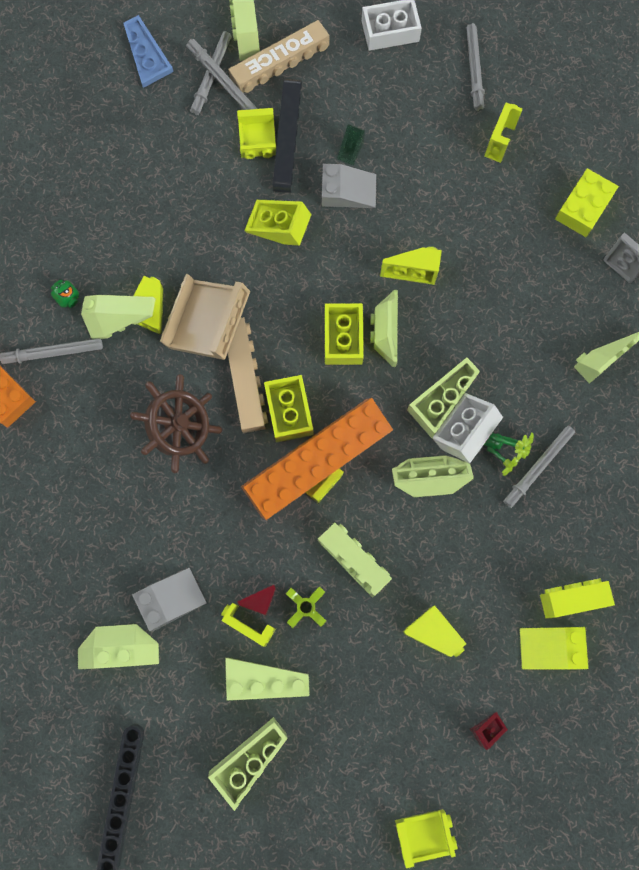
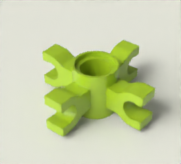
[286,587,326,628]

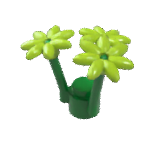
[484,432,534,476]

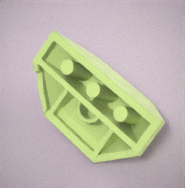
[370,290,398,367]
[392,456,473,497]
[78,624,159,669]

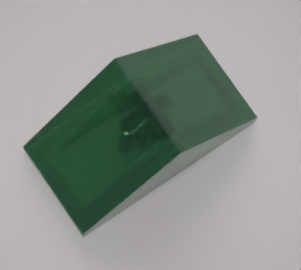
[337,124,365,165]

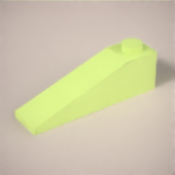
[81,295,156,339]
[574,332,639,383]

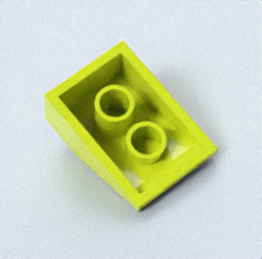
[245,200,311,246]
[380,247,442,285]
[520,627,588,669]

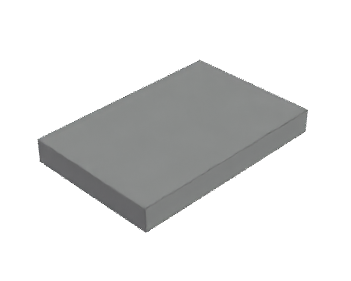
[603,232,639,283]

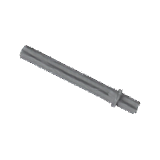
[466,23,485,111]
[190,31,231,115]
[186,39,257,110]
[0,338,103,364]
[503,426,575,508]

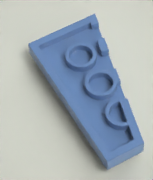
[123,15,173,88]

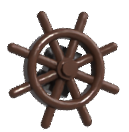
[130,374,222,473]

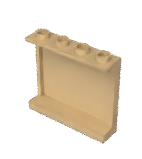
[160,274,250,360]

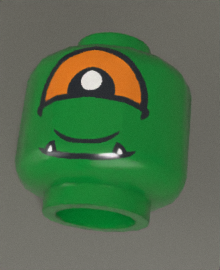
[51,280,79,308]

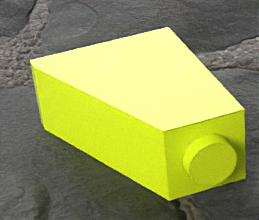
[134,276,163,334]
[402,606,466,657]

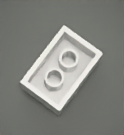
[362,0,422,51]
[433,393,503,463]

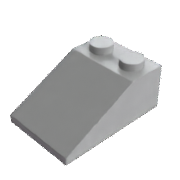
[322,164,376,208]
[132,568,207,631]

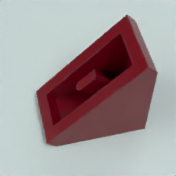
[237,585,276,615]
[470,712,508,750]

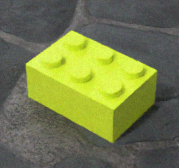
[555,168,619,237]
[325,304,363,365]
[264,375,313,442]
[540,578,615,618]

